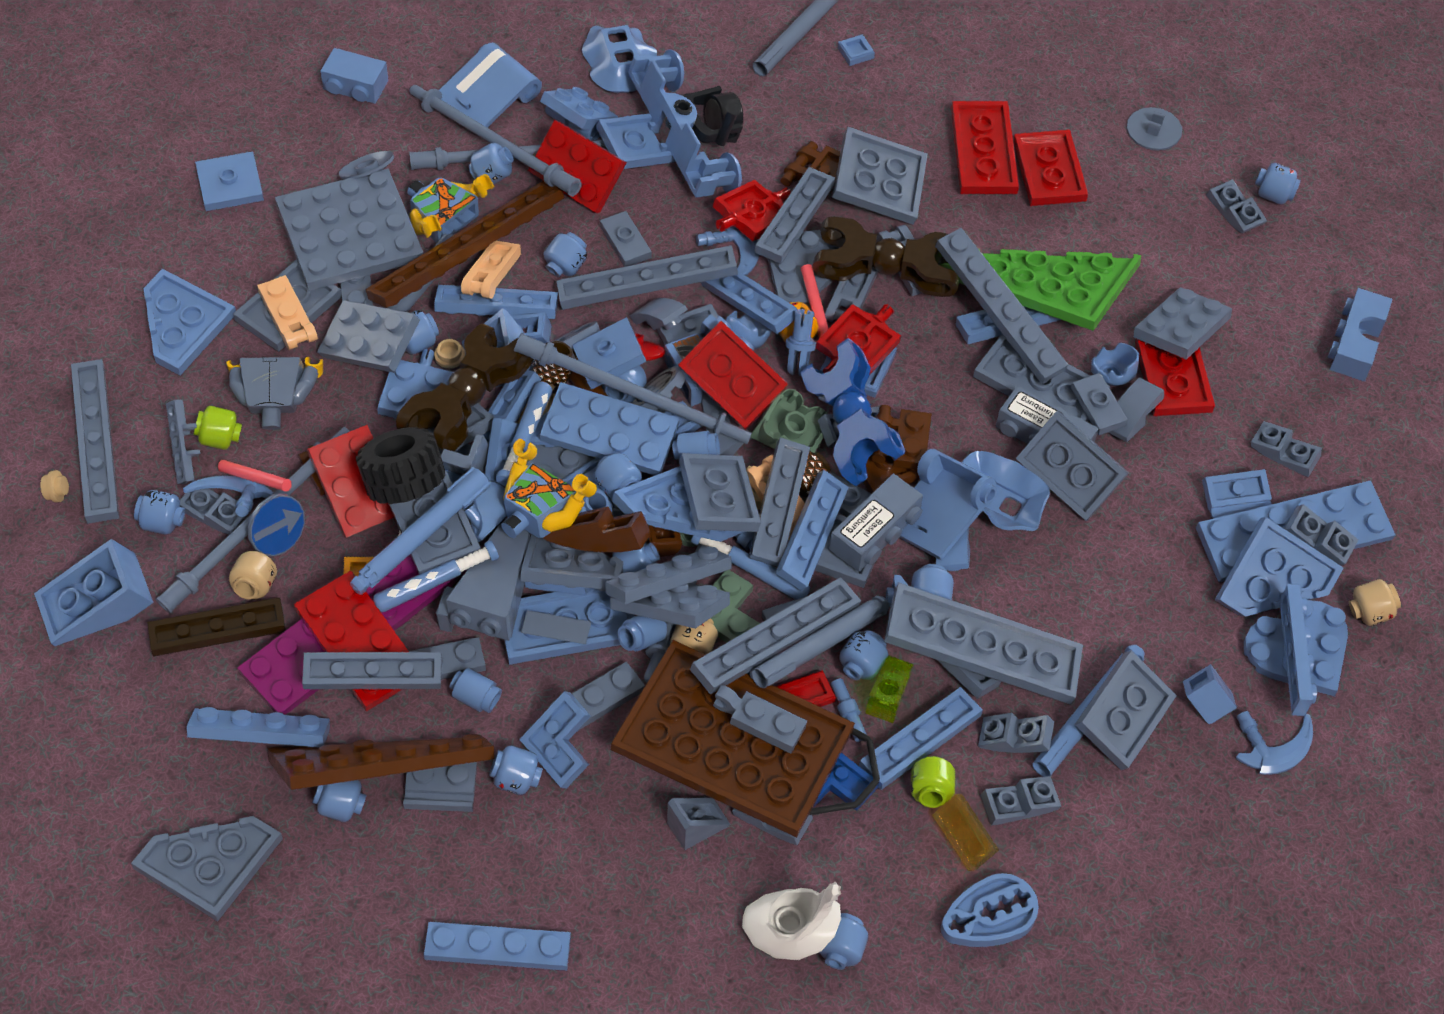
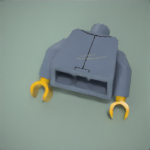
[226,357,323,430]

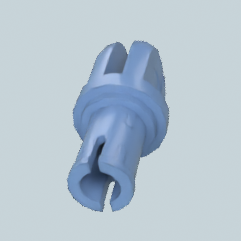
[786,309,816,376]

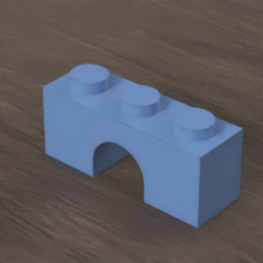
[1328,288,1393,382]

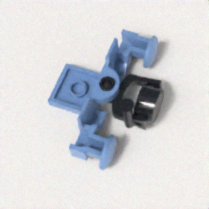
[596,49,743,198]

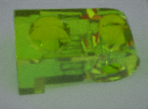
[865,655,914,723]

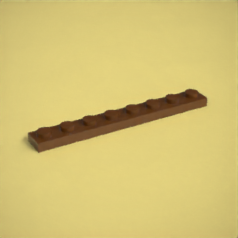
[365,181,564,308]

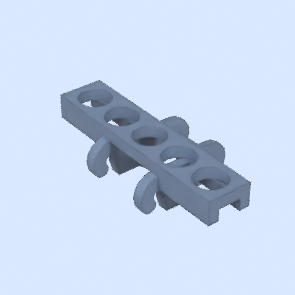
[166,400,201,484]

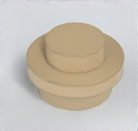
[434,339,465,368]
[41,470,69,503]

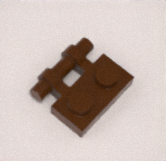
[780,141,840,190]
[872,405,932,470]

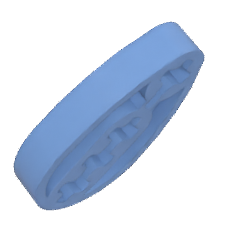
[941,873,1039,947]

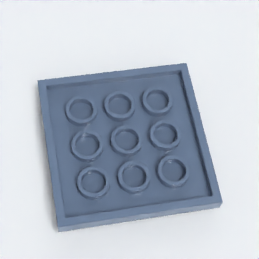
[275,168,424,291]

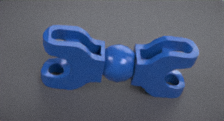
[801,338,905,486]

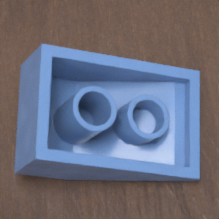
[34,539,154,646]

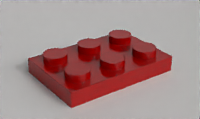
[528,120,627,213]
[1013,130,1088,206]
[678,321,788,430]
[1135,338,1215,416]
[307,425,394,538]

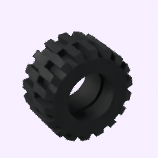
[356,427,445,504]

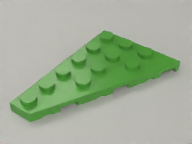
[939,249,1141,331]

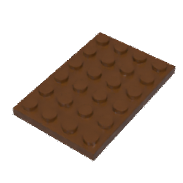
[611,640,855,838]

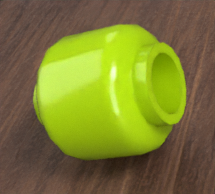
[193,406,242,450]
[911,756,955,808]

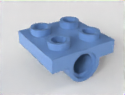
[540,87,618,140]

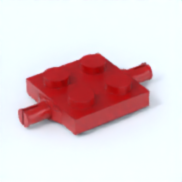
[712,180,791,242]
[816,304,901,374]

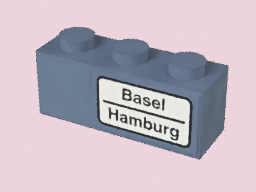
[996,385,1099,445]
[829,473,923,572]

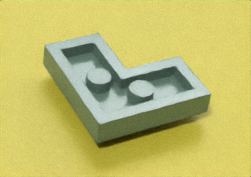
[711,570,760,643]

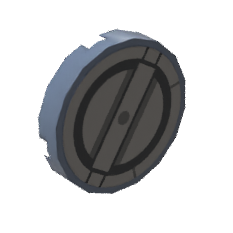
[631,366,685,411]

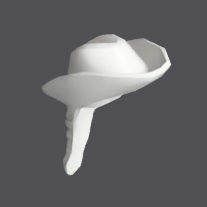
[742,882,841,960]

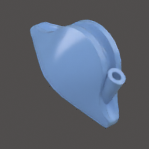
[464,481,507,542]

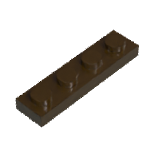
[147,597,286,657]

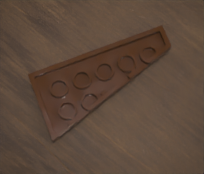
[267,734,495,790]

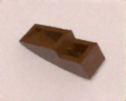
[544,506,651,552]

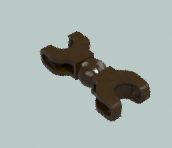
[812,216,959,297]
[396,324,534,451]

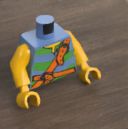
[407,174,495,243]
[501,439,597,538]

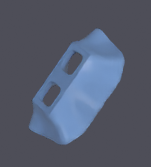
[582,25,657,93]
[962,451,1050,531]

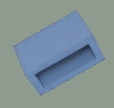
[321,48,389,104]

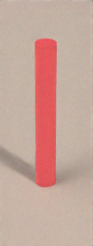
[800,264,829,338]
[218,460,292,492]

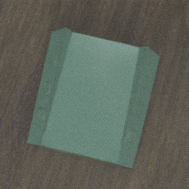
[751,389,827,453]

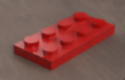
[951,101,1019,194]
[294,570,409,712]

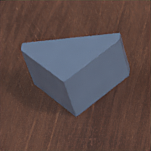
[667,798,731,850]

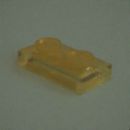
[932,794,999,871]

